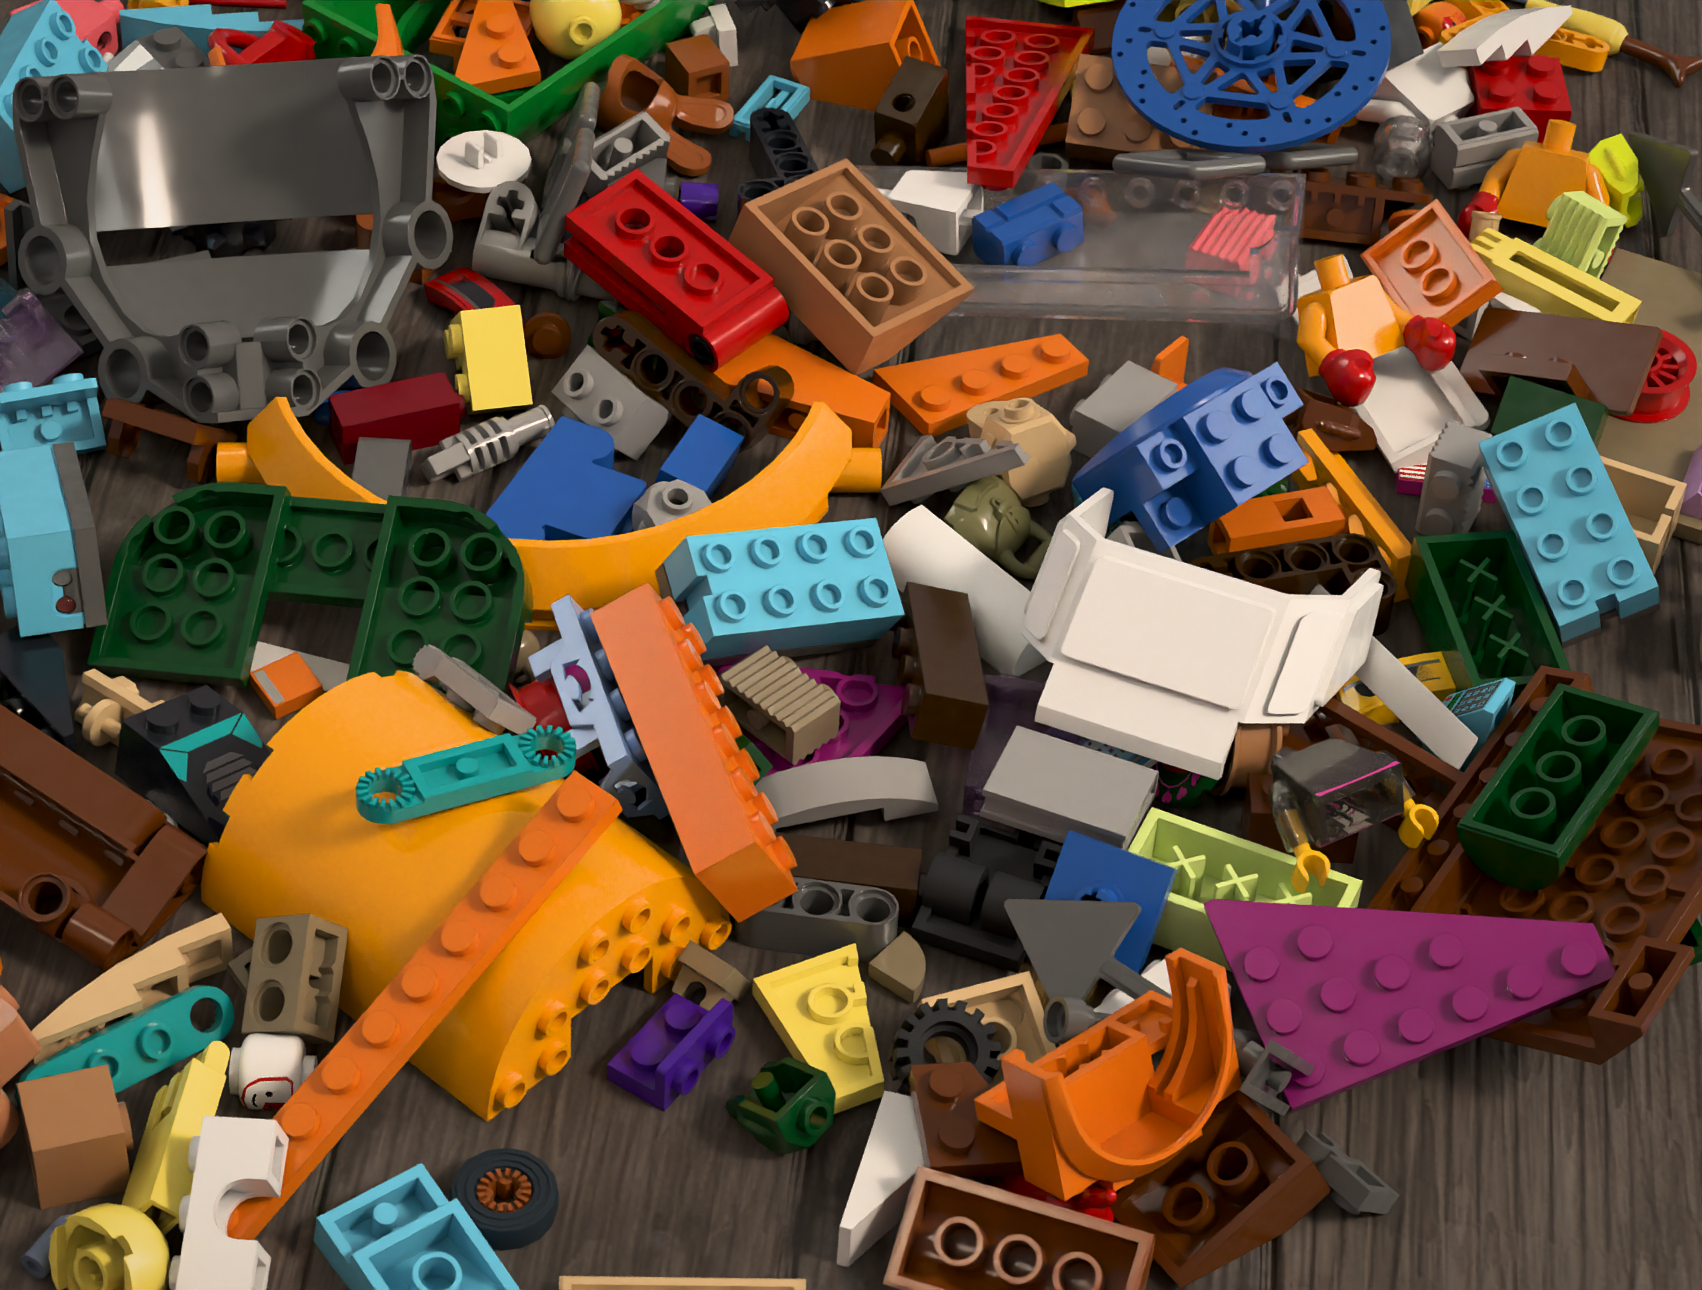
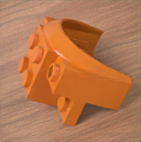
[974,947,1242,1201]

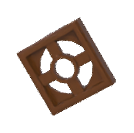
[102,397,238,484]

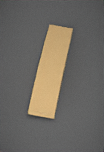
[30,913,234,1078]

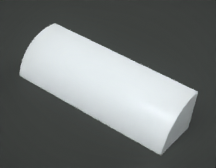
[883,505,1047,681]

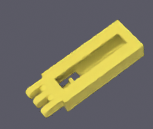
[1470,228,1642,324]
[121,1041,230,1235]

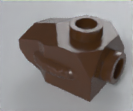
[1282,386,1377,451]

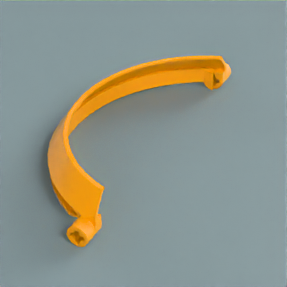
[216,397,882,631]

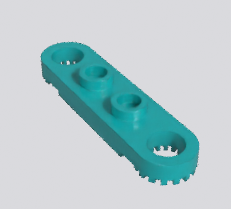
[356,725,577,824]
[14,985,234,1110]

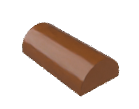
[883,1165,1155,1290]

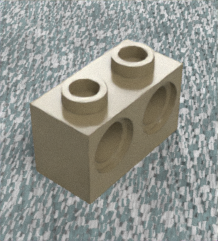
[241,914,348,1045]

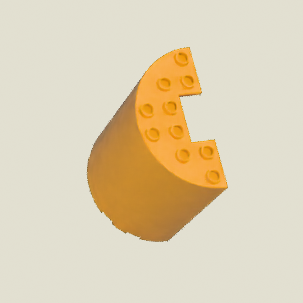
[201,670,732,1122]

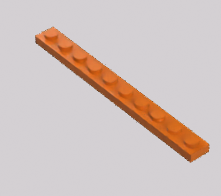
[227,770,623,1240]

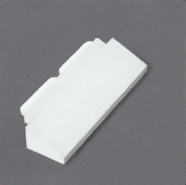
[1276,255,1490,474]

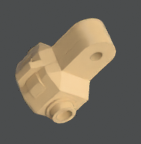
[966,398,1077,507]

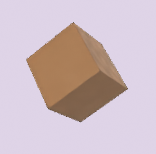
[17,1064,134,1210]

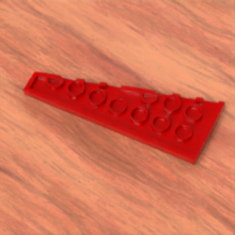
[965,15,1095,191]

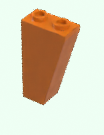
[699,333,891,448]

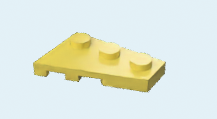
[752,943,884,1114]

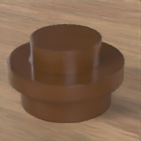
[523,311,572,359]

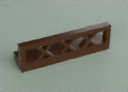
[1281,697,1464,832]

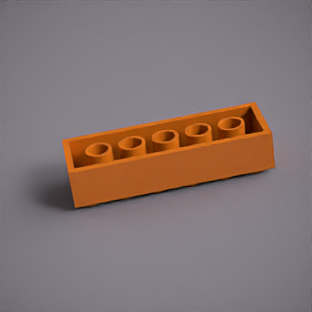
[590,582,798,923]

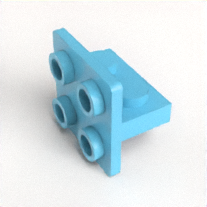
[0,373,107,455]

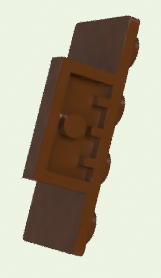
[1243,167,1433,245]
[1459,307,1663,417]

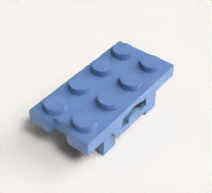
[528,594,670,820]

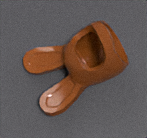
[595,54,734,176]

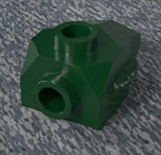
[725,1056,836,1155]

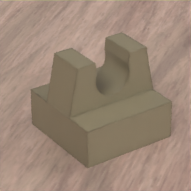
[671,940,752,1011]

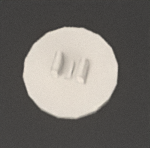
[436,130,532,194]

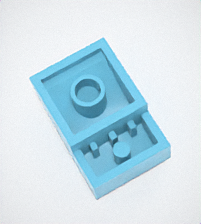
[313,1163,520,1290]

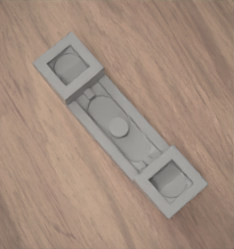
[755,756,938,832]

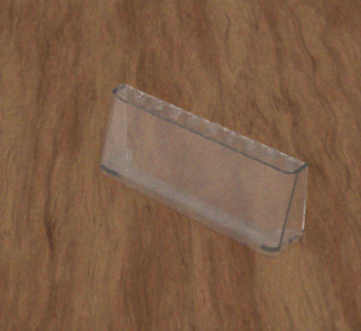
[854,165,1306,324]

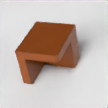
[665,34,730,101]

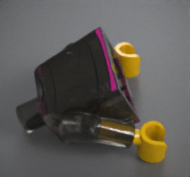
[1268,738,1439,894]

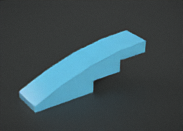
[119,4,304,58]

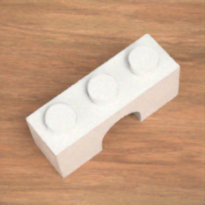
[169,1116,289,1290]

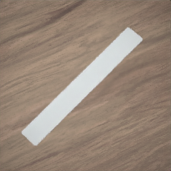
[1310,583,1478,770]

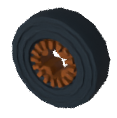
[450,1148,559,1251]

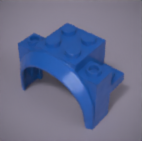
[1072,362,1309,555]

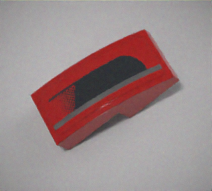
[424,266,523,320]

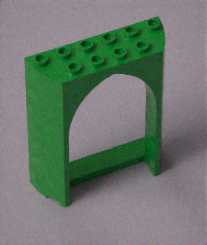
[301,0,716,150]

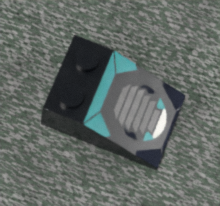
[115,685,271,846]

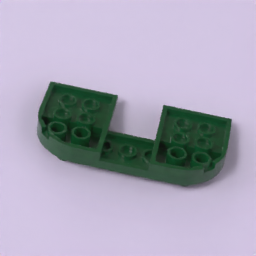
[87,482,533,697]

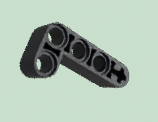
[737,108,819,219]

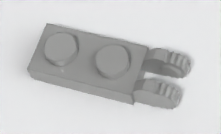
[412,644,537,735]

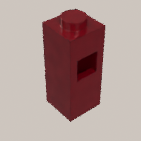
[328,371,466,465]

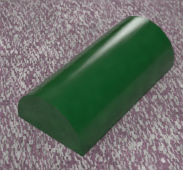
[1456,683,1660,891]

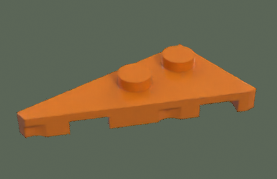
[455,0,541,94]

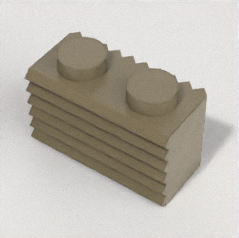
[717,645,841,765]

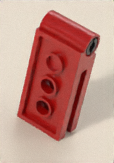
[563,169,789,372]

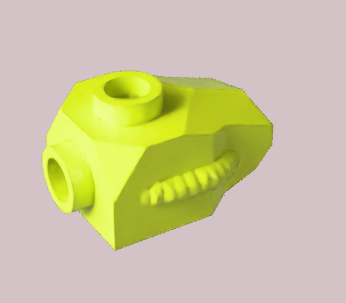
[1588,133,1645,228]

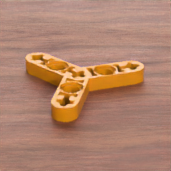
[1438,0,1610,72]

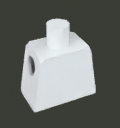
[877,170,984,255]

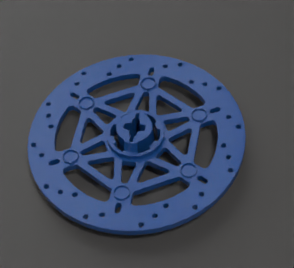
[1112,0,1391,153]

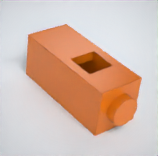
[1207,486,1348,555]

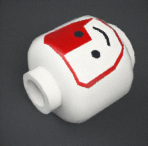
[229,1033,318,1111]

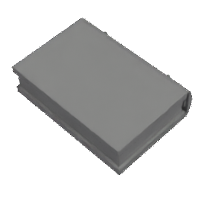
[980,726,1159,850]

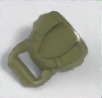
[944,476,1053,580]

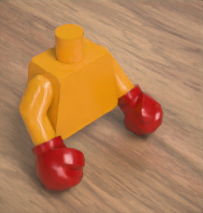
[1457,119,1614,268]
[1297,254,1456,407]

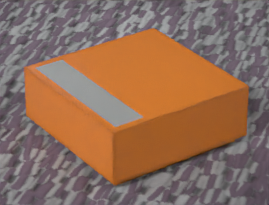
[249,652,324,720]

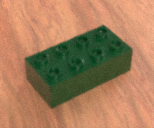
[1404,530,1571,708]

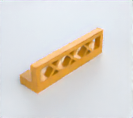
[1291,428,1412,603]

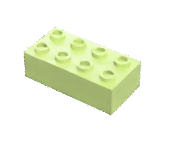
[1127,807,1363,971]

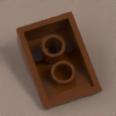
[1110,1090,1331,1288]

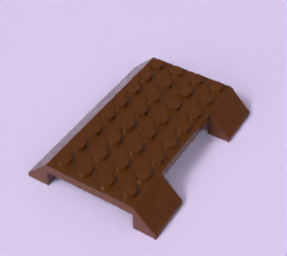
[1366,665,1702,1065]

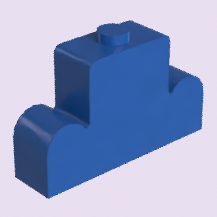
[485,416,646,541]

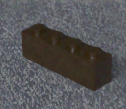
[889,581,989,750]

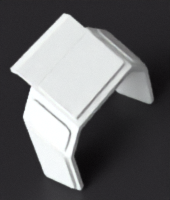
[1021,487,1384,780]

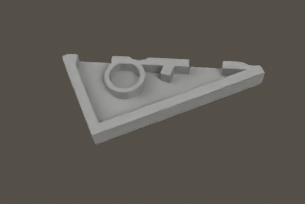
[880,434,1030,506]

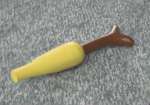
[1525,0,1702,88]

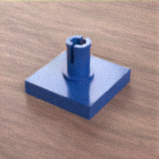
[1044,830,1178,975]

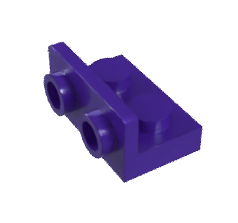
[607,993,735,1111]

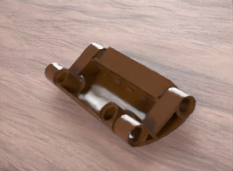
[0,704,208,972]

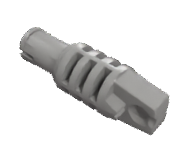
[421,404,555,484]

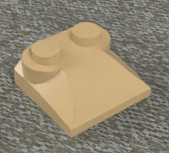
[917,971,1056,1088]

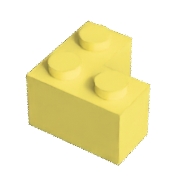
[444,305,533,415]

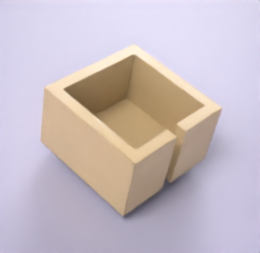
[1600,456,1687,575]

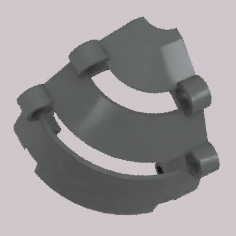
[12,54,453,423]

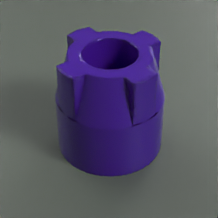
[678,181,719,221]

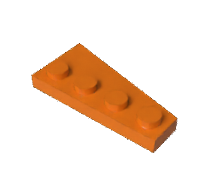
[872,333,1089,437]

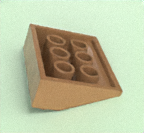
[728,158,974,376]

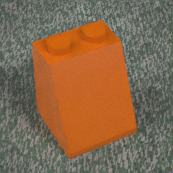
[790,0,941,111]

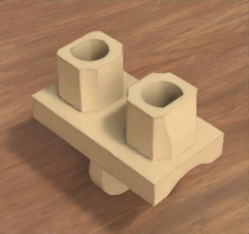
[74,669,165,746]

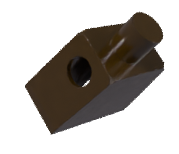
[870,56,949,170]

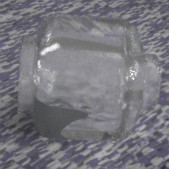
[1372,115,1433,182]

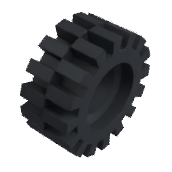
[888,998,1002,1095]

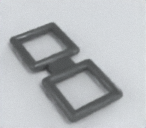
[534,82,600,265]
[1112,142,1358,181]

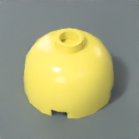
[529,0,622,60]
[48,1203,171,1290]

